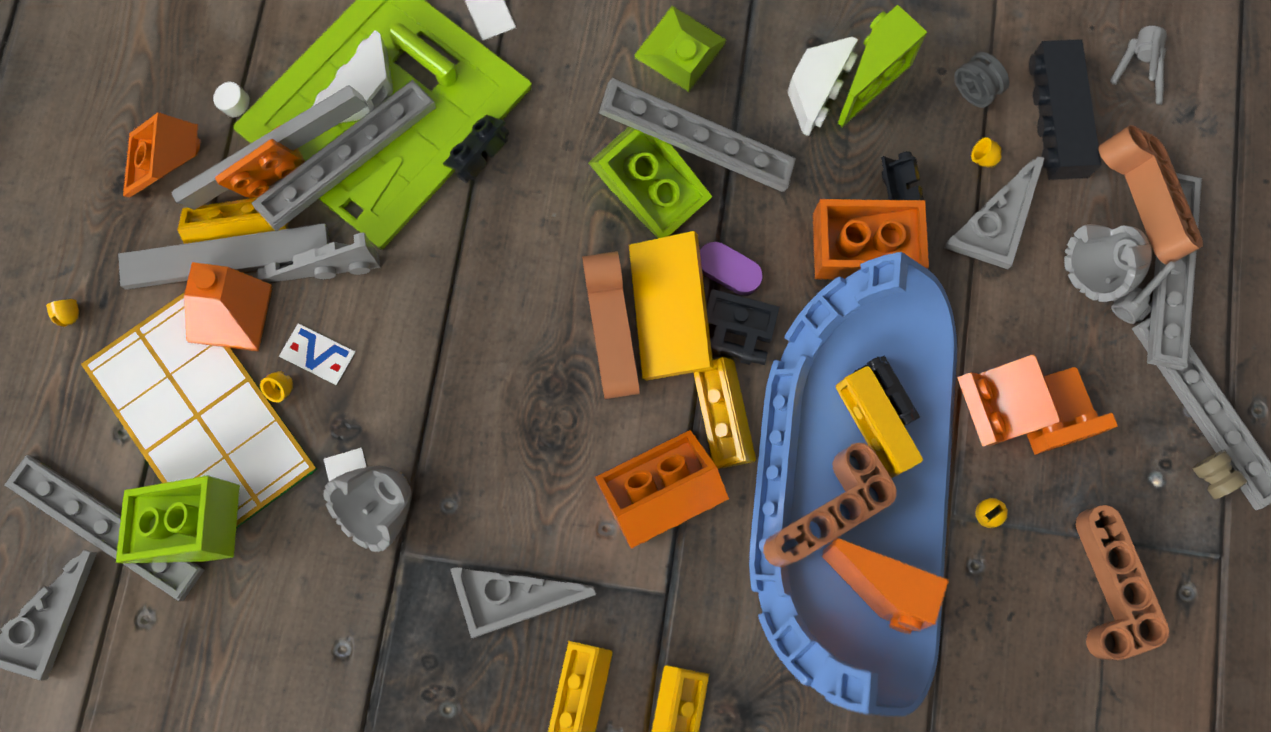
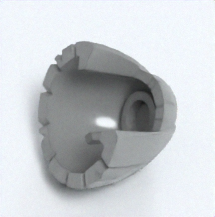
[1064,224,1152,302]
[323,466,411,552]

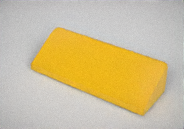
[177,198,288,244]
[693,357,756,469]
[835,366,923,478]
[548,641,612,732]
[652,665,709,732]

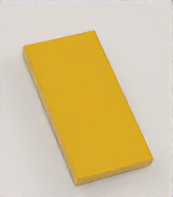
[629,231,714,381]

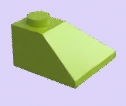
[635,6,726,92]

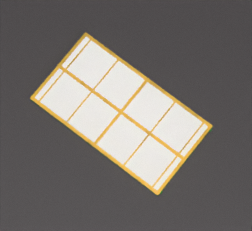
[81,292,317,529]

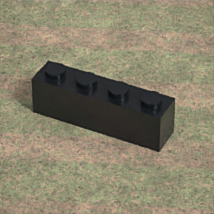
[1029,39,1101,180]

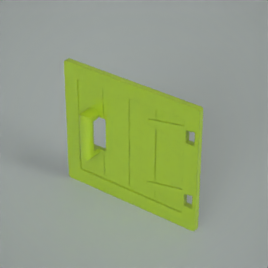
[233,0,532,250]

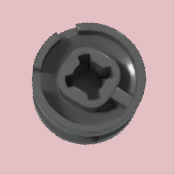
[954,52,1009,108]

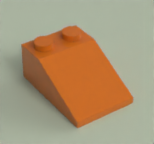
[813,199,929,279]
[821,538,948,634]

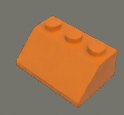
[595,430,729,549]

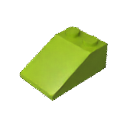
[838,5,927,127]
[588,127,712,238]
[116,476,240,564]

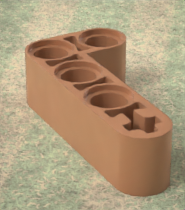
[1098,125,1203,265]
[582,251,640,399]
[763,443,896,567]
[1076,505,1169,660]

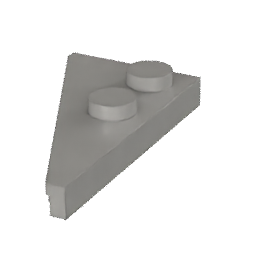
[944,156,1044,269]
[258,233,380,283]
[0,550,97,680]
[450,567,596,638]

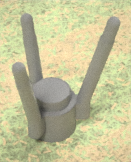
[1111,26,1167,105]
[1111,261,1175,324]

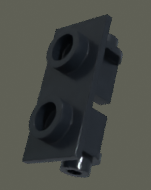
[443,115,510,183]
[881,151,924,200]
[854,355,920,426]

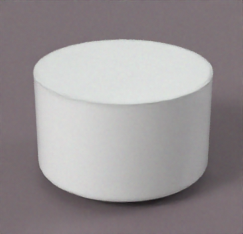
[213,82,250,117]

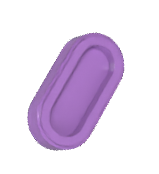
[700,242,762,295]

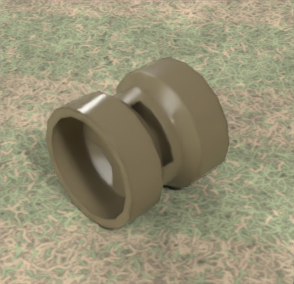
[1192,450,1247,500]

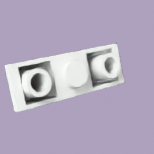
[312,30,393,123]
[788,37,858,136]

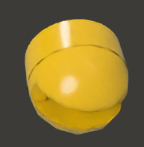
[971,137,1002,168]
[46,299,79,327]
[260,371,293,403]
[975,498,1008,528]

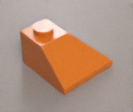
[123,112,200,198]
[184,262,273,352]

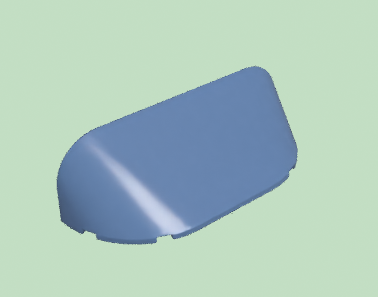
[749,252,957,716]

